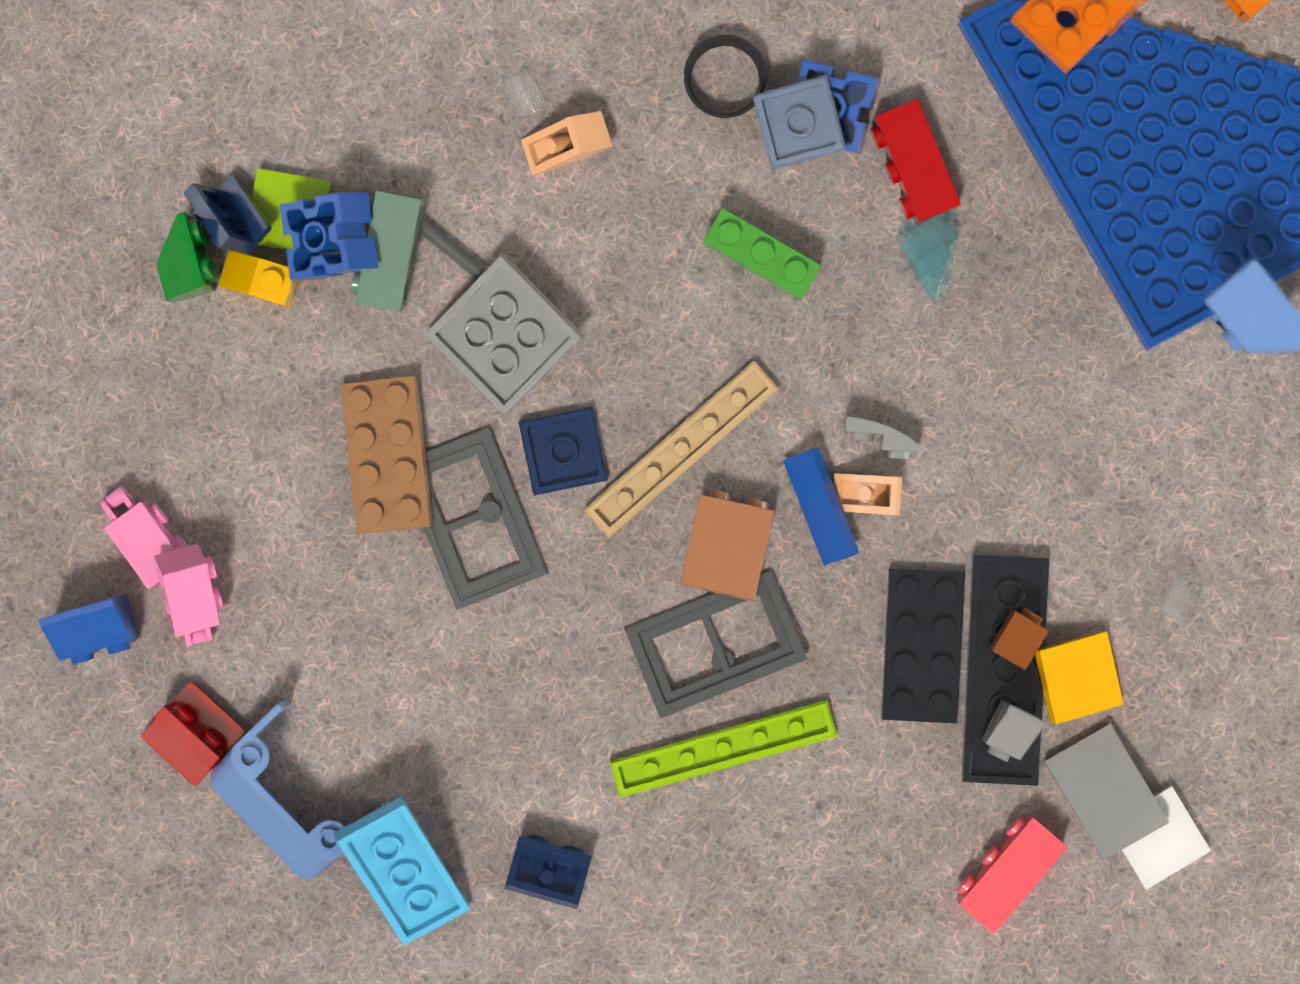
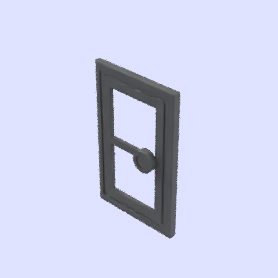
[424,427,547,610]
[624,568,807,719]

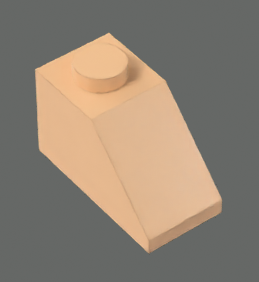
[521,111,613,176]

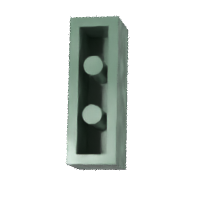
[351,189,425,312]

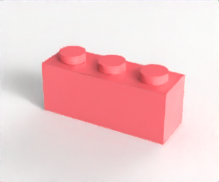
[956,814,1068,934]

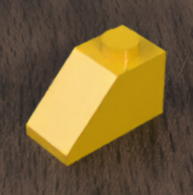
[218,250,299,308]

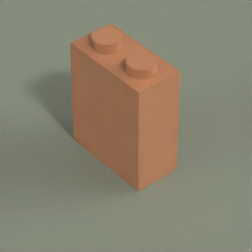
[680,490,775,602]

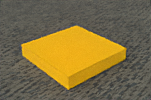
[1035,631,1123,724]

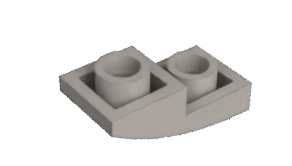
[843,417,921,460]

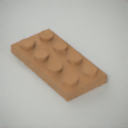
[340,376,433,534]

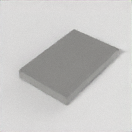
[1045,724,1170,860]

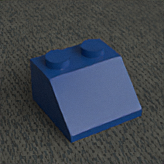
[39,595,139,665]

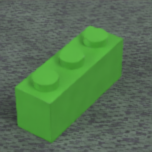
[703,208,821,301]

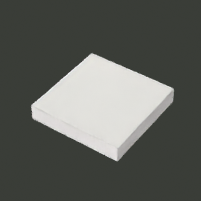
[1122,785,1211,890]

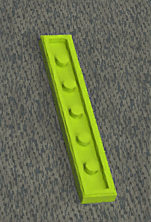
[609,700,837,798]

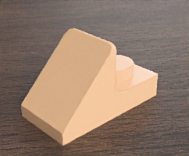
[833,473,902,515]

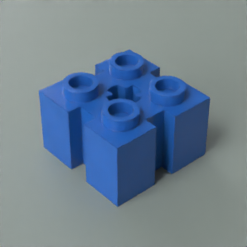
[797,59,880,155]
[280,192,378,281]

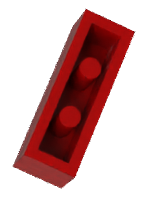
[870,99,961,225]

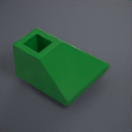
[156,212,219,303]

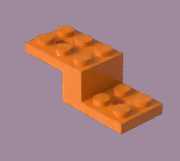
[1011,0,1147,74]

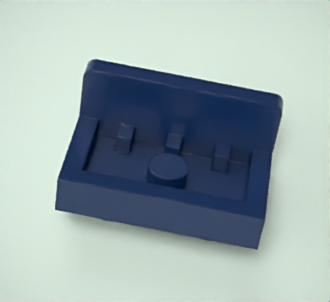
[184,175,272,254]
[504,835,592,909]

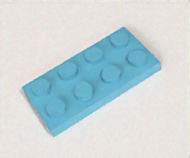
[334,796,470,945]

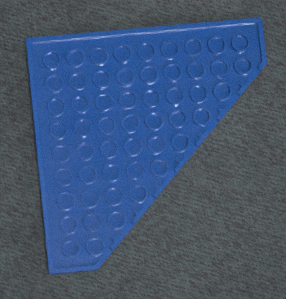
[958,0,1300,351]

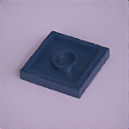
[518,407,608,496]

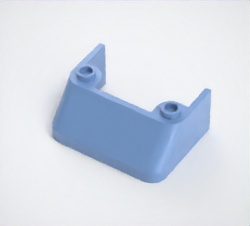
[1203,258,1300,354]
[211,699,387,879]

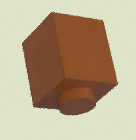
[988,608,1049,670]

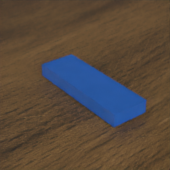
[783,447,859,566]

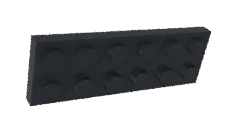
[961,555,1049,786]

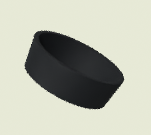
[684,35,767,118]

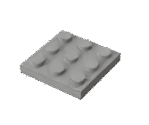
[425,254,584,415]

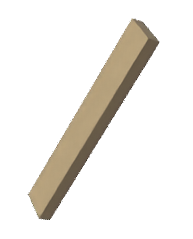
[584,361,779,538]

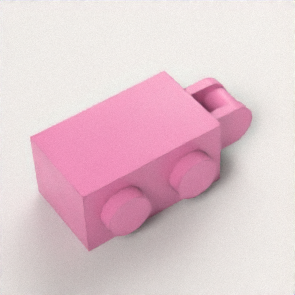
[99,485,187,590]
[154,544,223,647]

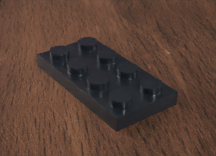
[881,569,965,724]

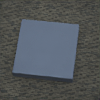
[752,75,847,170]

